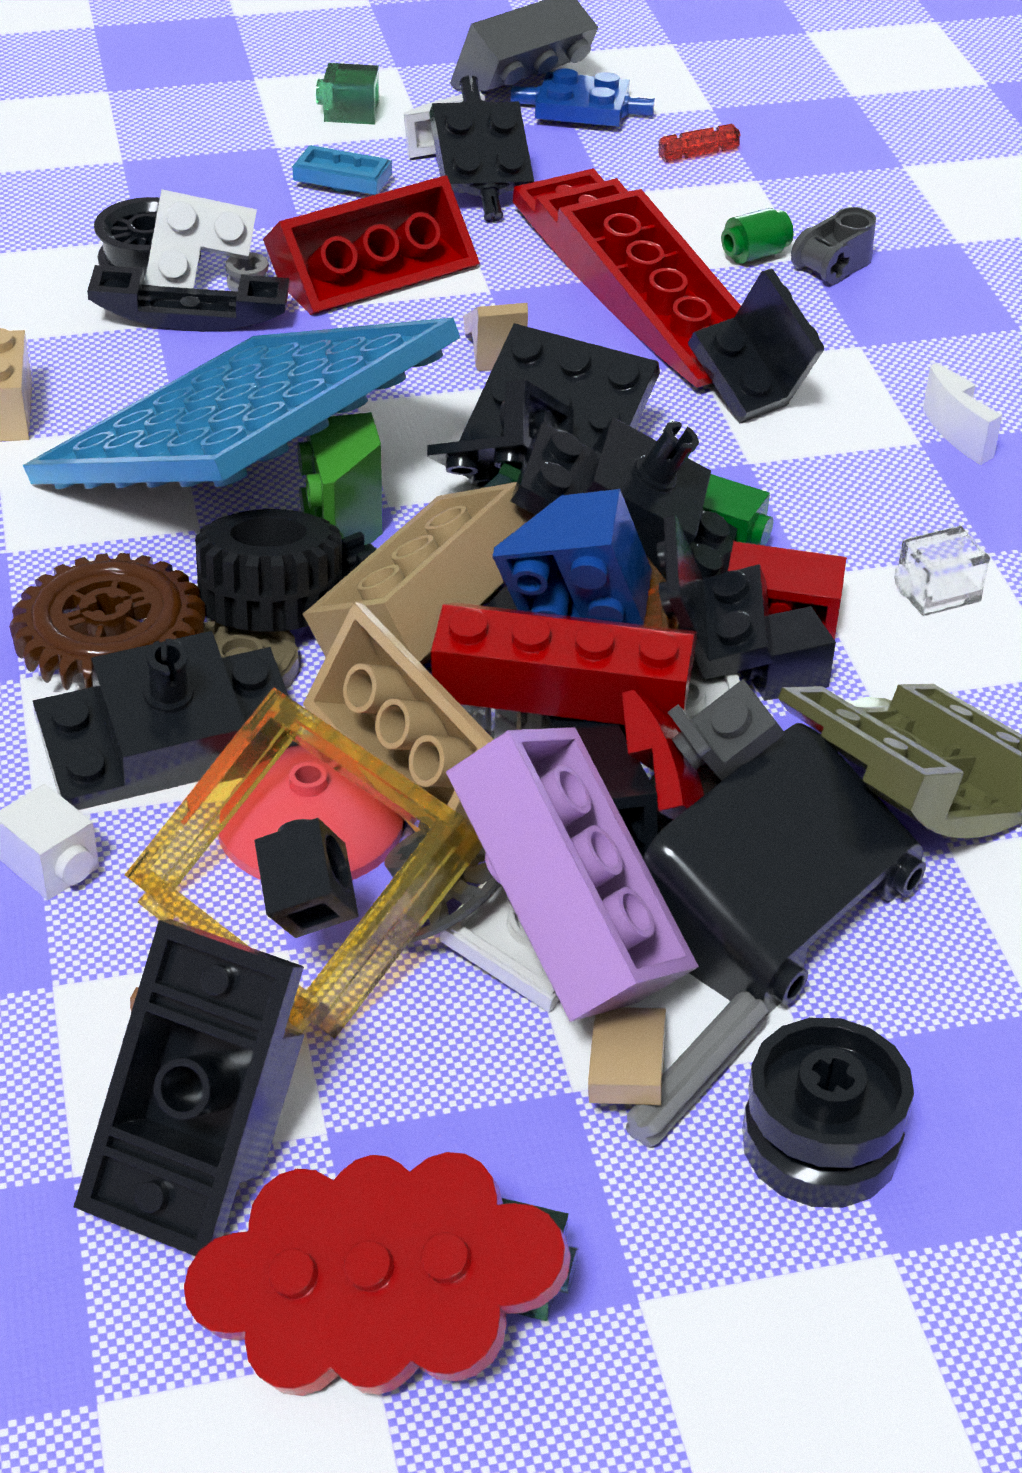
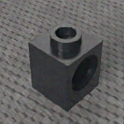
[254,818,359,938]

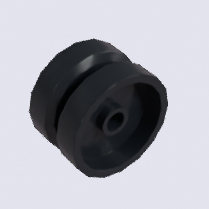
[742,1017,914,1208]

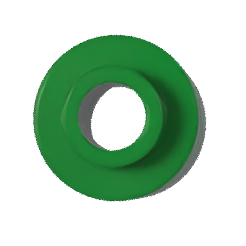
[721,208,794,264]

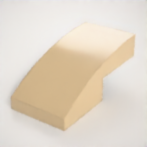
[588,1007,666,1105]

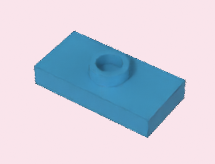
[292,145,392,195]

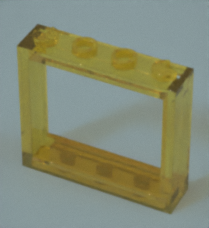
[124,687,483,1039]

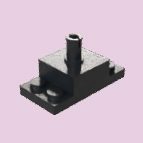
[510,417,737,582]
[32,631,306,810]
[73,919,305,1256]

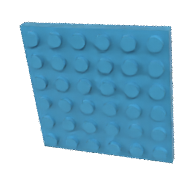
[23,317,461,489]

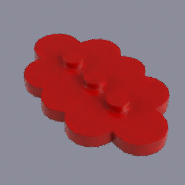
[184,1152,571,1396]

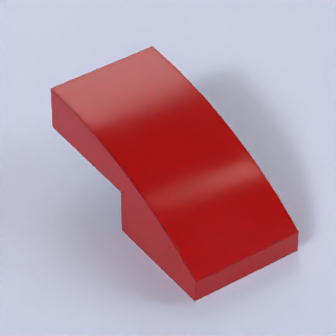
[622,690,704,820]

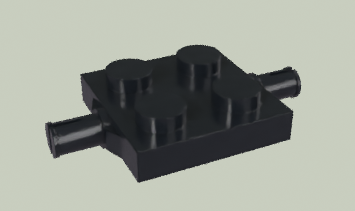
[429,76,534,222]

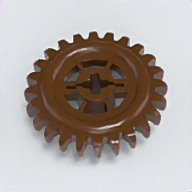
[9,553,206,691]

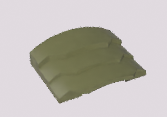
[778,683,1022,838]

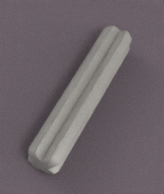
[625,992,768,1147]

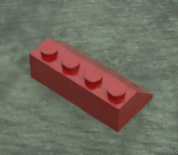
[263,175,480,315]
[431,603,697,732]

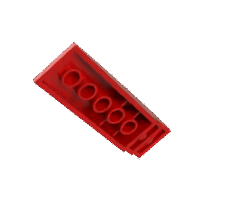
[513,168,741,388]

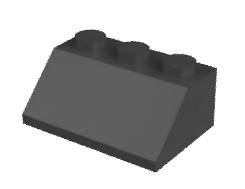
[450,0,599,91]

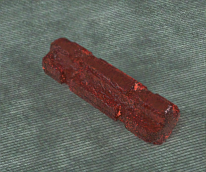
[658,123,741,163]

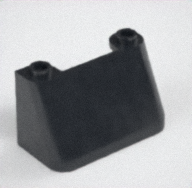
[643,723,926,1017]

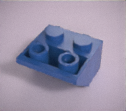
[492,489,652,625]

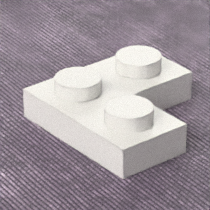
[144,189,257,288]

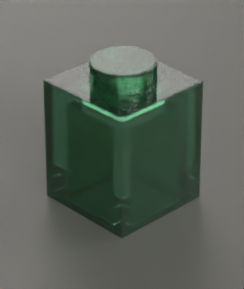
[316,63,380,125]

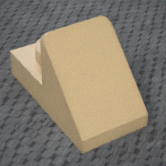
[463,303,528,371]

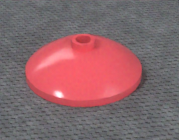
[215,745,405,880]

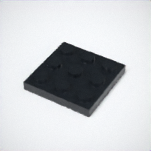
[459,323,660,449]

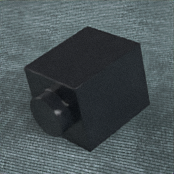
[741,606,836,701]

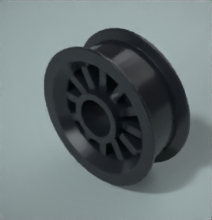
[94,197,201,283]

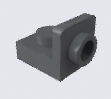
[668,679,786,781]

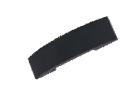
[87,265,290,332]

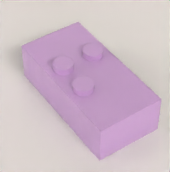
[446,727,699,1022]

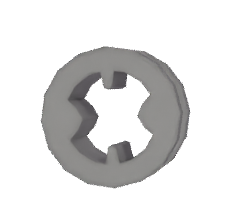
[225,252,269,291]

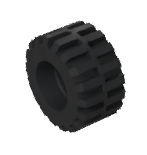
[195,509,342,632]

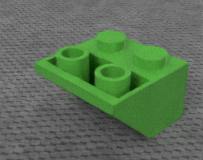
[297,412,383,545]

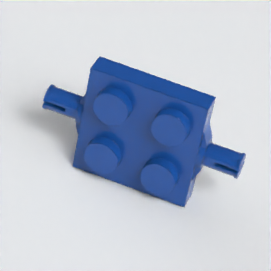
[510,68,655,127]

